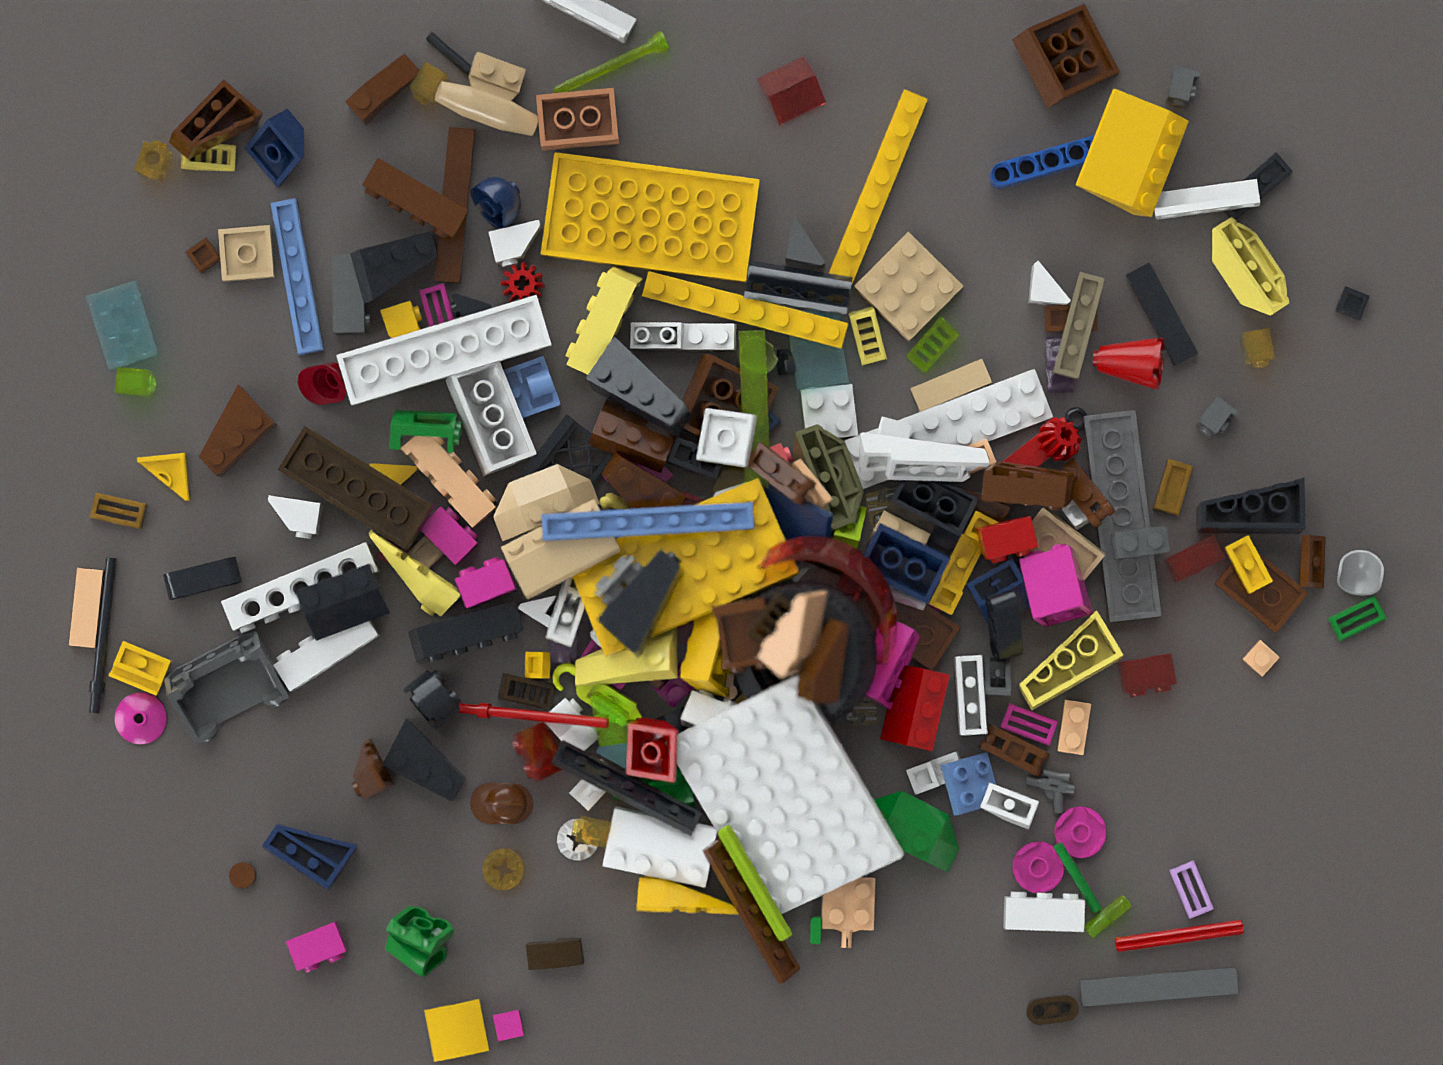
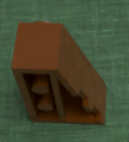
[602,452,686,509]
[981,461,1074,510]

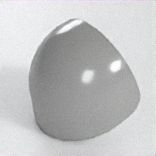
[1337,550,1384,596]

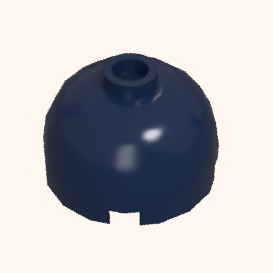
[471,177,521,229]

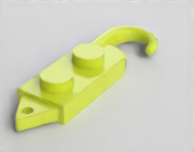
[552,663,642,726]

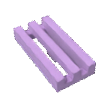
[1169,860,1214,919]

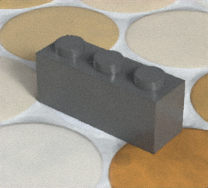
[332,255,371,335]

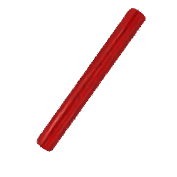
[1115,920,1244,952]

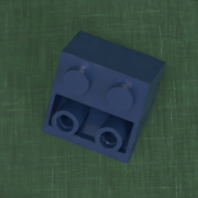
[965,559,1030,625]

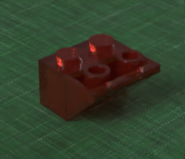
[512,722,563,782]

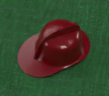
[297,362,347,405]

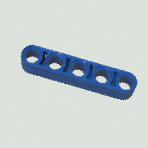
[989,135,1095,189]

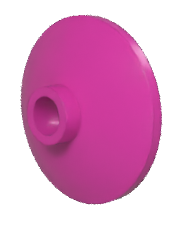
[115,692,167,744]

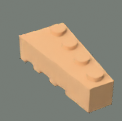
[401,436,497,528]

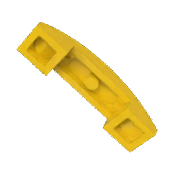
[928,510,998,615]

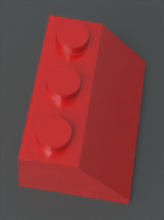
[880,665,950,751]

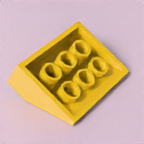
[1076,89,1189,217]

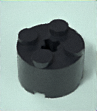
[403,670,462,730]

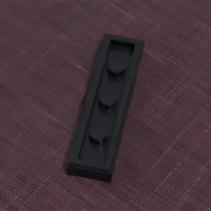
[1126,262,1198,366]

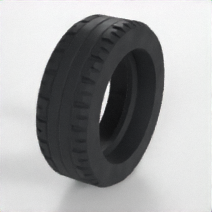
[735,581,877,722]

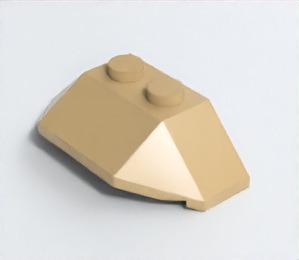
[493,464,600,541]

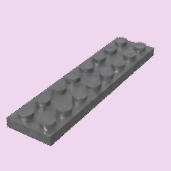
[1083,410,1162,622]

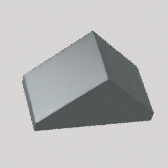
[785,219,826,268]
[983,654,1011,696]

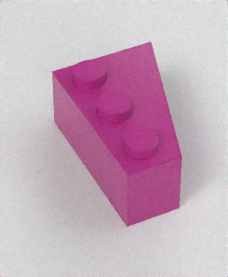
[865,617,920,710]

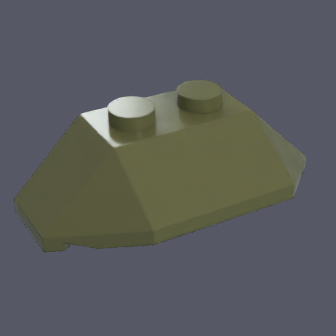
[793,424,864,530]

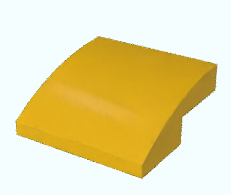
[424,999,489,1062]

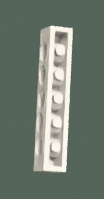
[221,542,380,633]

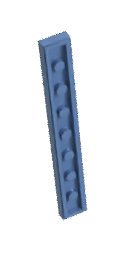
[542,502,754,541]

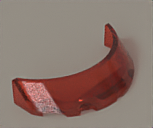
[756,536,897,665]

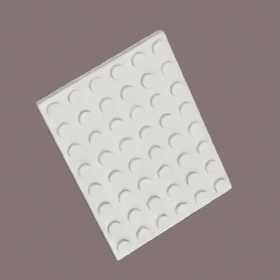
[665,674,904,914]

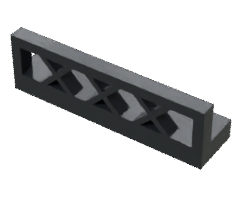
[744,261,853,314]

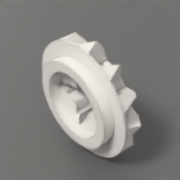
[557,819,599,860]

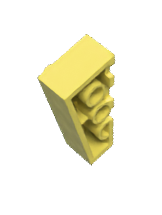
[565,265,643,375]

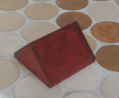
[757,56,826,125]

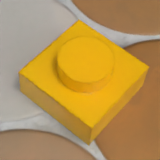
[525,652,551,679]

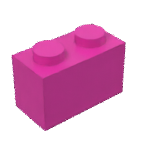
[421,506,479,566]
[286,921,349,973]

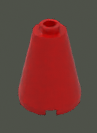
[1093,338,1165,390]

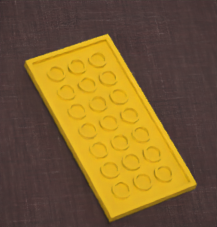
[541,152,760,283]
[572,478,799,657]

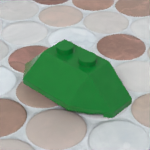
[873,791,959,872]

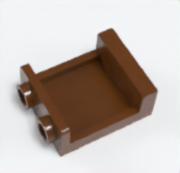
[712,597,773,673]

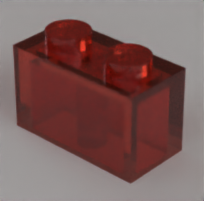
[1163,535,1225,582]
[1117,653,1177,697]

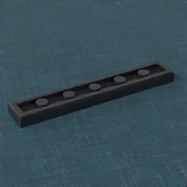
[551,740,702,836]

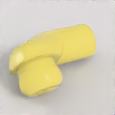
[599,493,630,510]

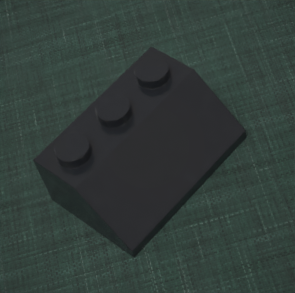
[885,480,979,552]
[295,563,390,641]

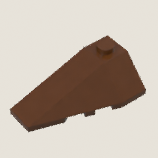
[352,738,395,800]

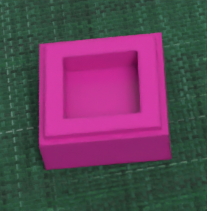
[493,1009,524,1041]

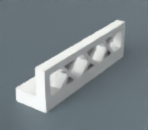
[542,0,637,44]
[1155,179,1260,220]

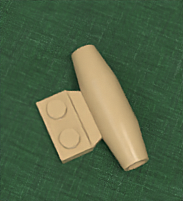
[435,52,538,136]

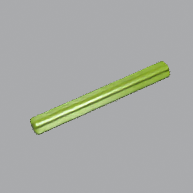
[718,825,792,941]

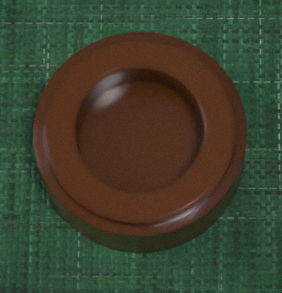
[229,862,256,889]

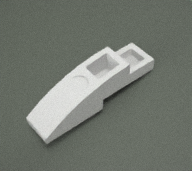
[630,323,737,352]

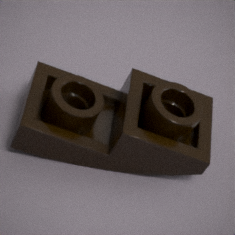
[525,938,584,970]

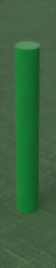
[1053,842,1102,913]

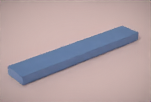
[271,198,324,356]

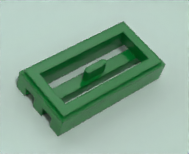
[1327,595,1387,641]

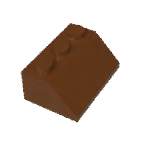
[589,399,675,473]

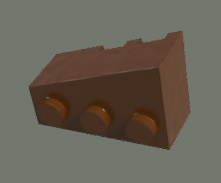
[169,79,263,159]
[199,385,277,477]

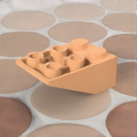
[758,590,827,677]

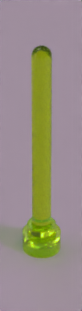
[553,31,670,93]

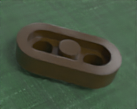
[1026,994,1079,1025]

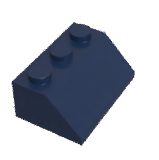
[857,523,951,604]

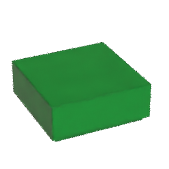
[810,916,821,944]

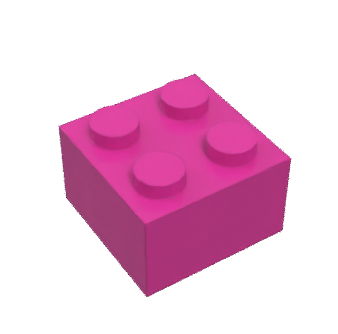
[455,557,518,609]

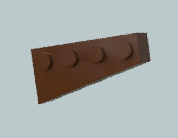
[362,158,469,239]

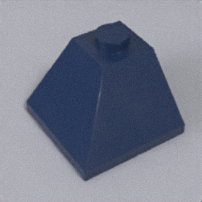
[245,109,304,187]

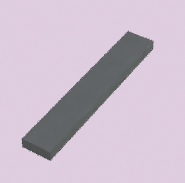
[1080,967,1239,1007]

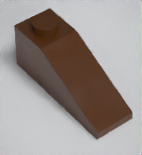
[345,53,421,125]
[797,619,849,703]

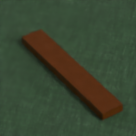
[434,127,475,284]
[702,837,801,984]

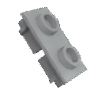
[594,555,644,606]

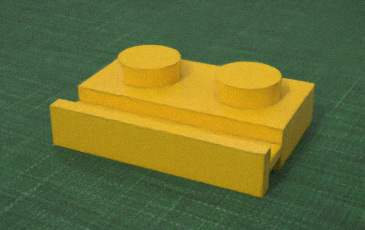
[108,641,172,696]

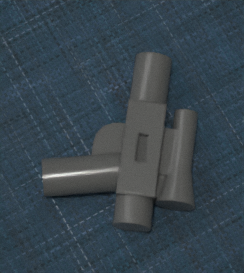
[1026,769,1075,813]

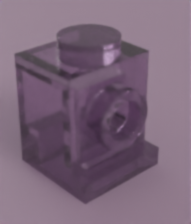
[550,636,578,663]

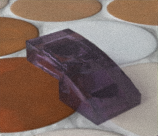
[1045,337,1074,393]

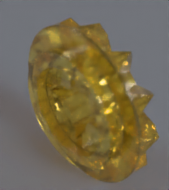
[482,848,524,890]

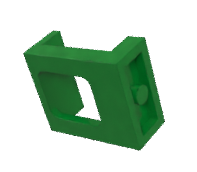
[390,409,462,453]

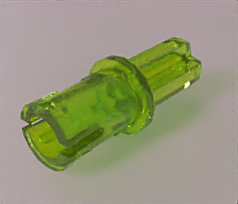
[1084,895,1131,939]

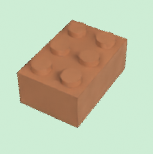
[536,88,619,151]

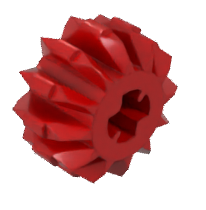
[500,262,545,303]
[1036,417,1083,462]

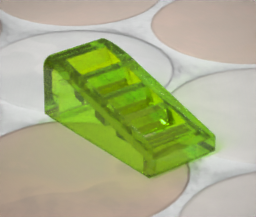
[906,316,960,373]

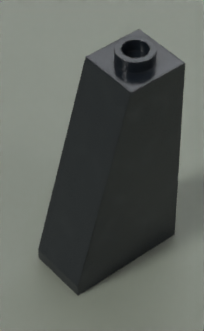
[597,549,683,658]

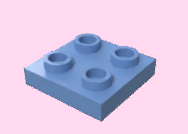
[503,356,561,419]
[941,752,996,816]

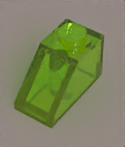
[590,691,635,747]

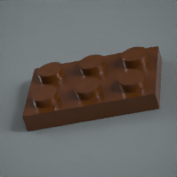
[1214,551,1309,633]

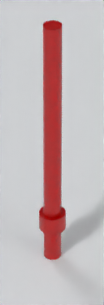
[459,702,610,729]

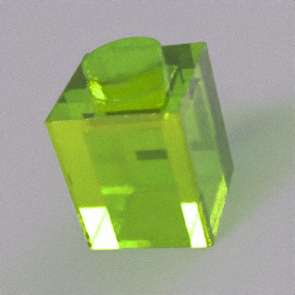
[114,367,156,398]

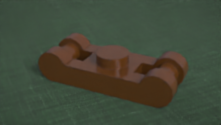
[979,724,1050,777]

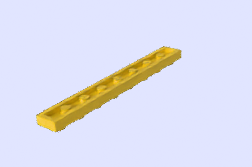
[829,89,928,283]
[642,271,849,349]

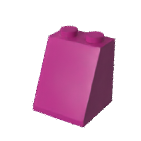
[1019,544,1093,628]

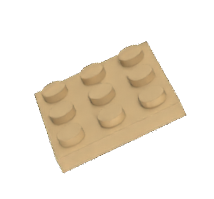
[853,232,963,342]

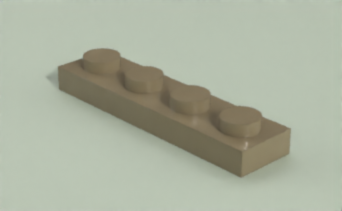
[1053,272,1105,380]

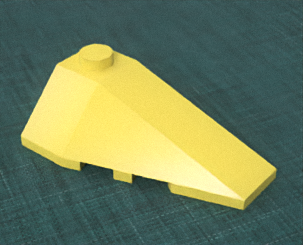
[369,529,461,616]
[575,627,678,686]

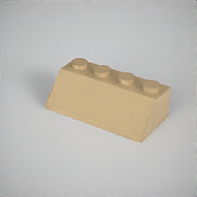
[501,499,621,600]

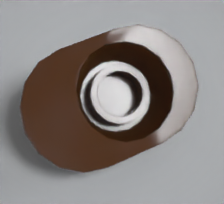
[470,782,533,825]

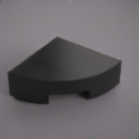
[777,349,796,375]

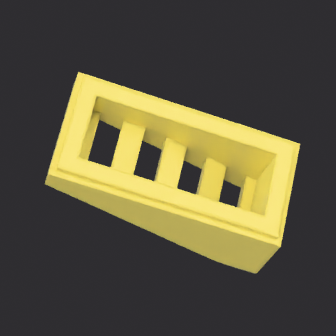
[181,144,236,172]
[848,307,887,365]

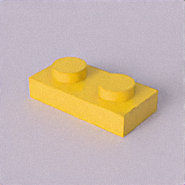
[1224,535,1273,594]

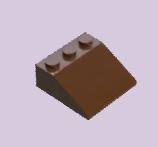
[1012,4,1120,108]
[682,354,779,446]

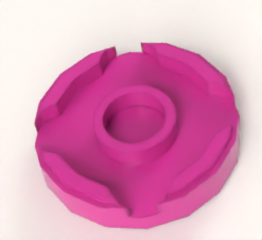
[1054,806,1106,858]
[1012,841,1064,893]

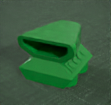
[385,905,455,978]

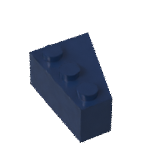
[262,824,358,892]

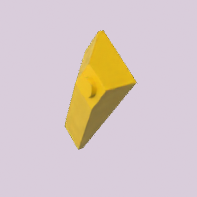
[637,875,738,914]

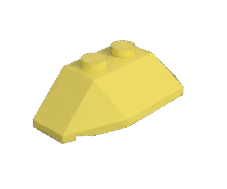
[1212,217,1289,316]

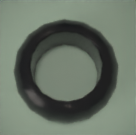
[1064,407,1088,430]

